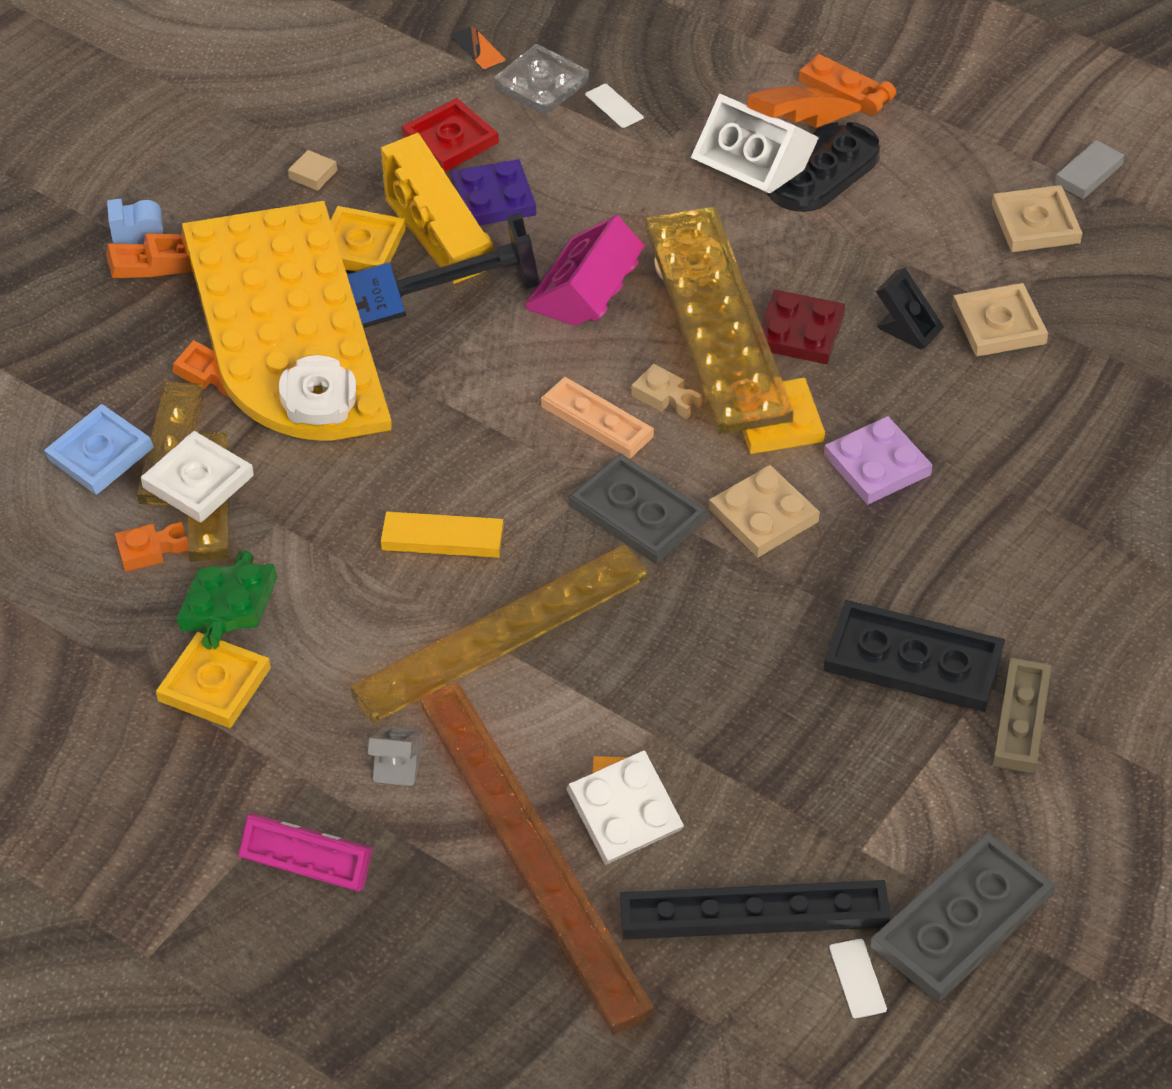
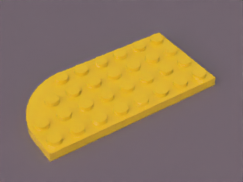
[182,201,392,441]

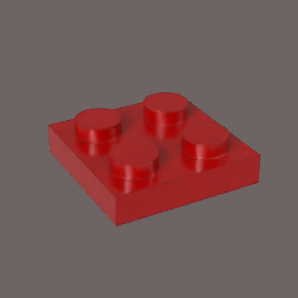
[402,98,499,172]

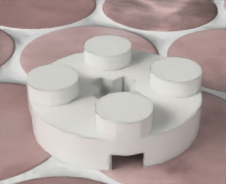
[279,355,356,425]

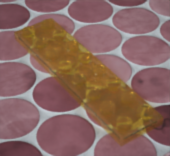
[645,207,794,435]

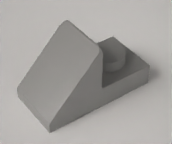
[368,726,425,786]

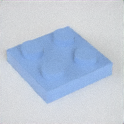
[44,404,154,495]

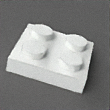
[141,431,254,523]
[566,750,684,865]

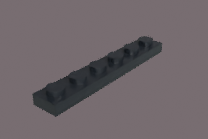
[620,880,891,940]

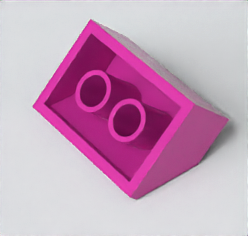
[524,214,645,326]

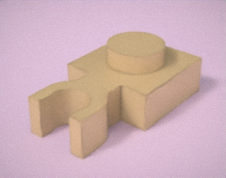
[631,364,702,419]

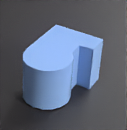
[107,198,163,244]

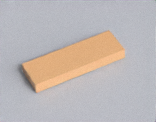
[541,377,654,459]

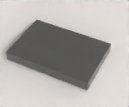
[568,453,708,565]

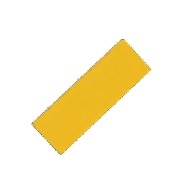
[381,512,504,558]

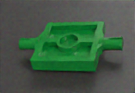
[177,550,278,650]

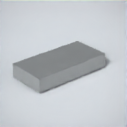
[1054,140,1125,199]

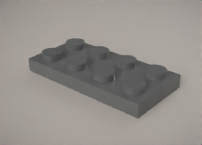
[871,832,1056,1003]

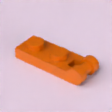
[798,54,896,116]

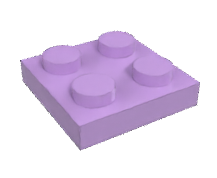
[824,416,933,505]

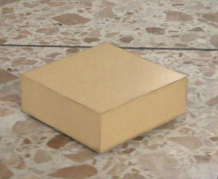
[288,150,337,191]

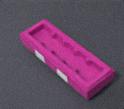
[238,813,373,892]

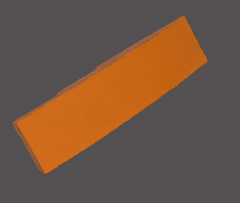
[747,86,861,128]
[106,230,193,278]

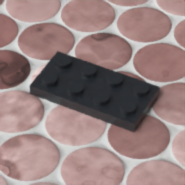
[824,600,1005,712]

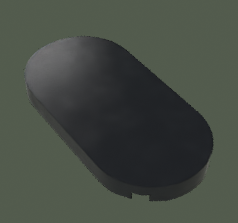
[767,122,880,212]

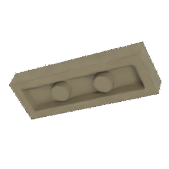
[993,657,1052,774]

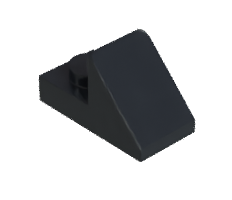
[875,268,944,349]

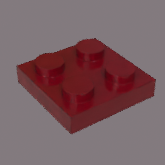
[756,289,846,365]

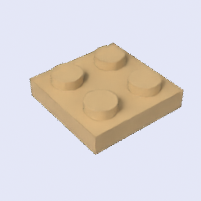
[992,185,1082,252]
[952,283,1048,357]
[709,465,820,558]

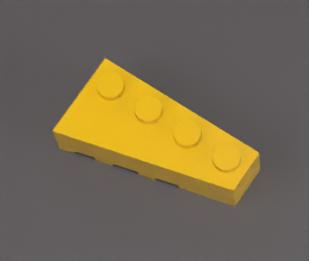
[381,133,494,284]

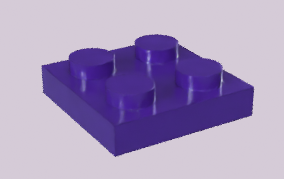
[451,159,536,226]

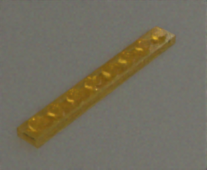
[351,544,647,724]

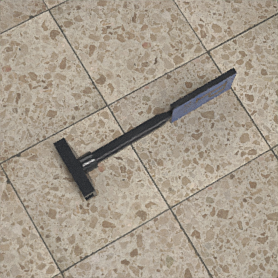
[347,213,540,328]

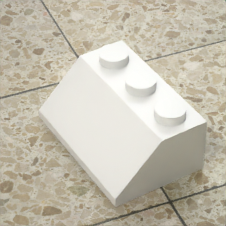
[691,94,819,193]

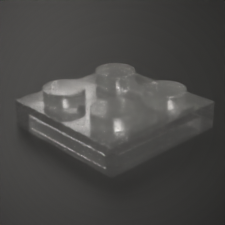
[494,43,589,115]

